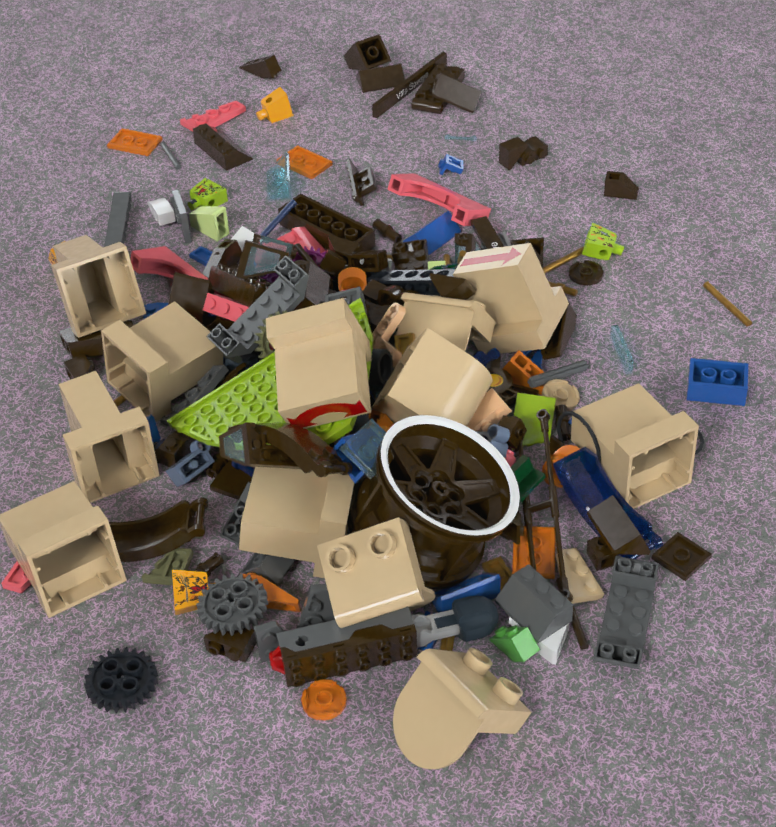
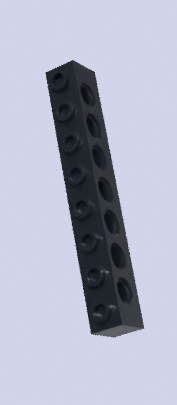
[333,269,456,296]

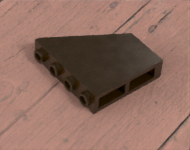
[58,320,134,358]

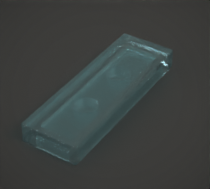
[610,325,634,374]

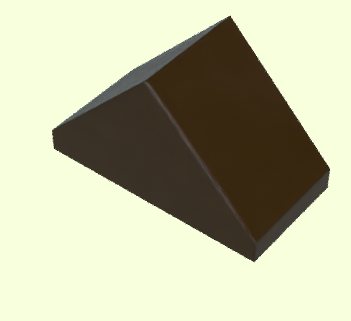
[499,136,528,170]

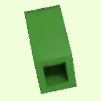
[489,625,540,662]

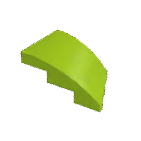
[512,393,556,450]

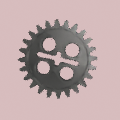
[196,573,268,636]

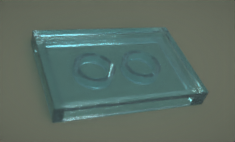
[340,419,386,479]

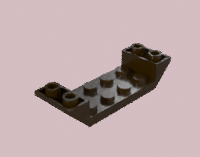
[391,239,429,270]

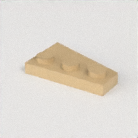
[556,548,604,604]

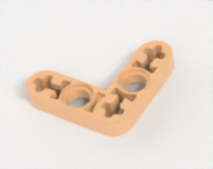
[372,303,406,368]

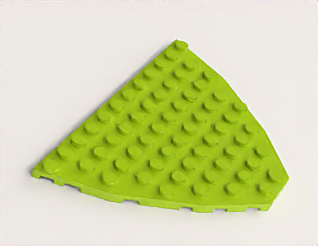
[166,298,373,450]

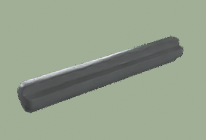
[527,360,589,388]

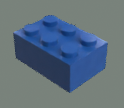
[686,358,749,406]

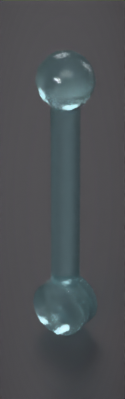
[445,134,477,142]

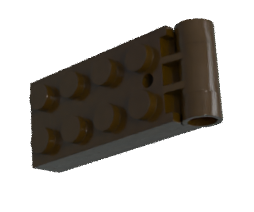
[411,64,465,115]

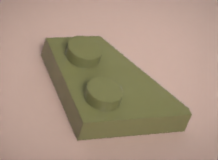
[141,548,194,586]

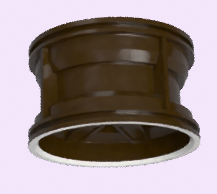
[347,415,520,590]

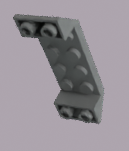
[206,255,309,358]
[593,556,659,670]

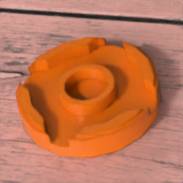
[301,679,347,721]

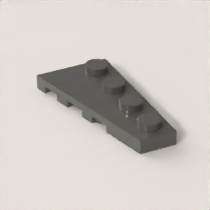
[160,365,229,426]

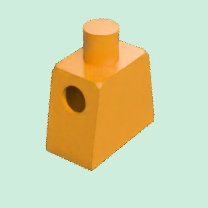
[256,87,293,123]

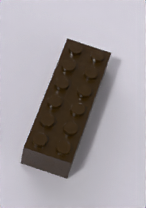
[278,193,376,251]
[208,264,273,307]

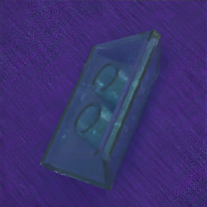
[266,152,292,201]

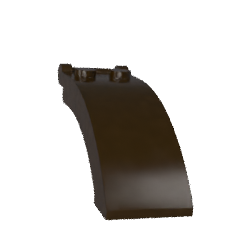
[228,423,353,477]
[109,497,208,562]

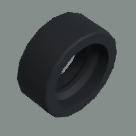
[369,349,393,386]

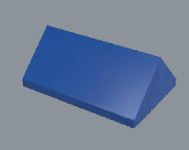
[403,210,461,256]
[432,572,501,613]

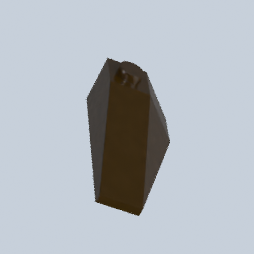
[540,301,577,360]
[154,430,199,467]

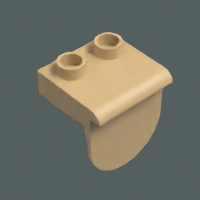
[396,292,495,351]
[317,517,435,628]
[393,648,532,769]

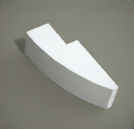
[147,198,176,226]

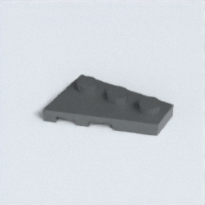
[296,584,335,629]

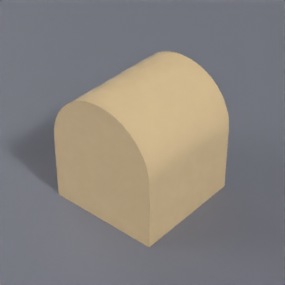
[371,328,493,427]

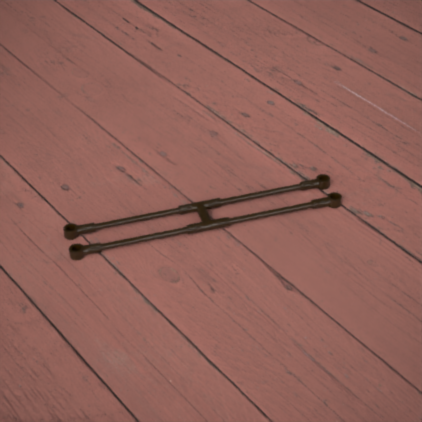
[518,409,573,602]

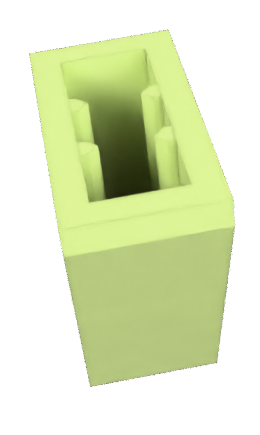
[189,206,230,242]

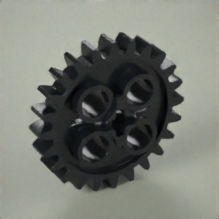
[84,647,158,713]

